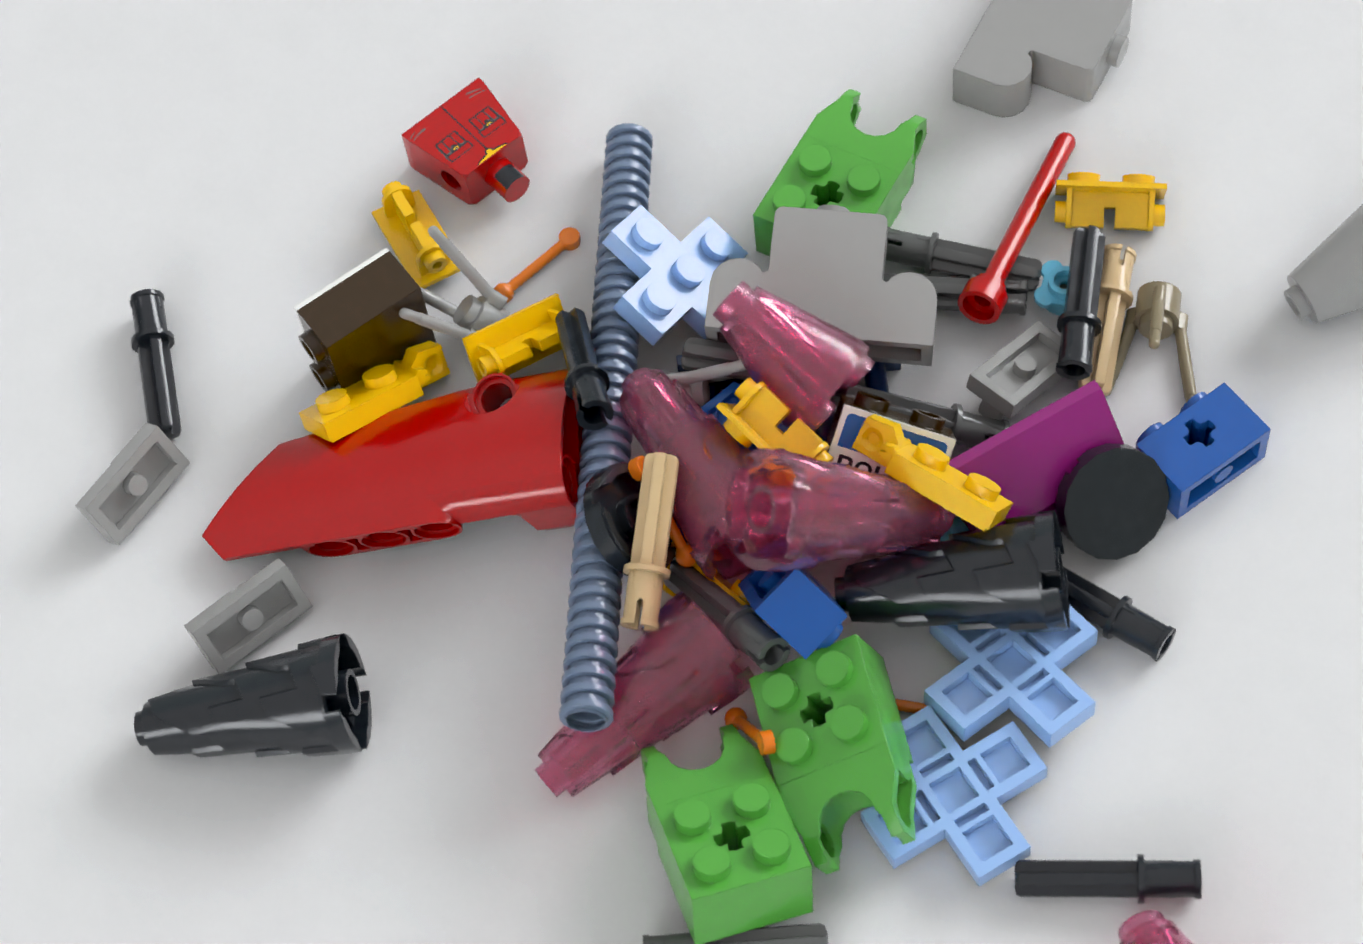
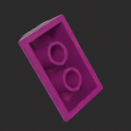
[946,380,1124,532]

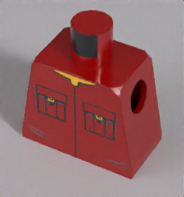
[401,77,530,205]

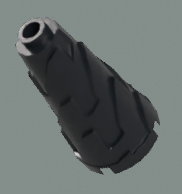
[834,510,1070,633]
[134,633,372,757]

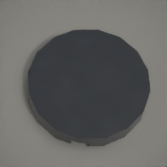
[1055,443,1169,560]
[583,462,676,576]

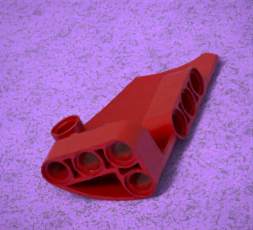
[202,369,583,561]

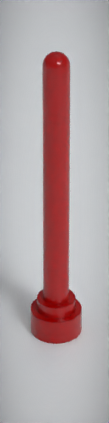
[958,132,1076,324]

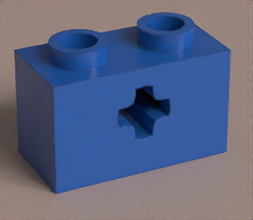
[1135,382,1271,519]
[738,543,848,660]

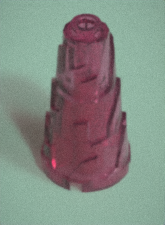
[619,367,803,581]
[726,448,954,572]
[534,591,754,797]

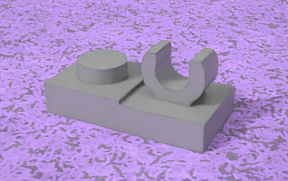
[966,321,1063,420]
[75,423,190,545]
[184,558,313,674]

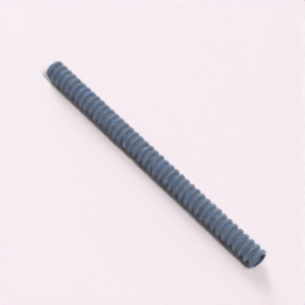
[559,123,653,732]

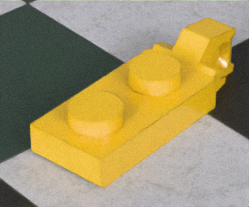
[299,341,450,443]
[852,414,1013,531]

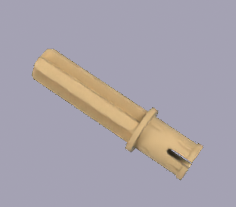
[1078,243,1137,397]
[620,452,679,631]

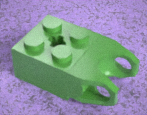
[753,89,927,256]
[749,634,917,875]
[641,724,813,944]

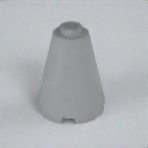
[1284,204,1363,323]

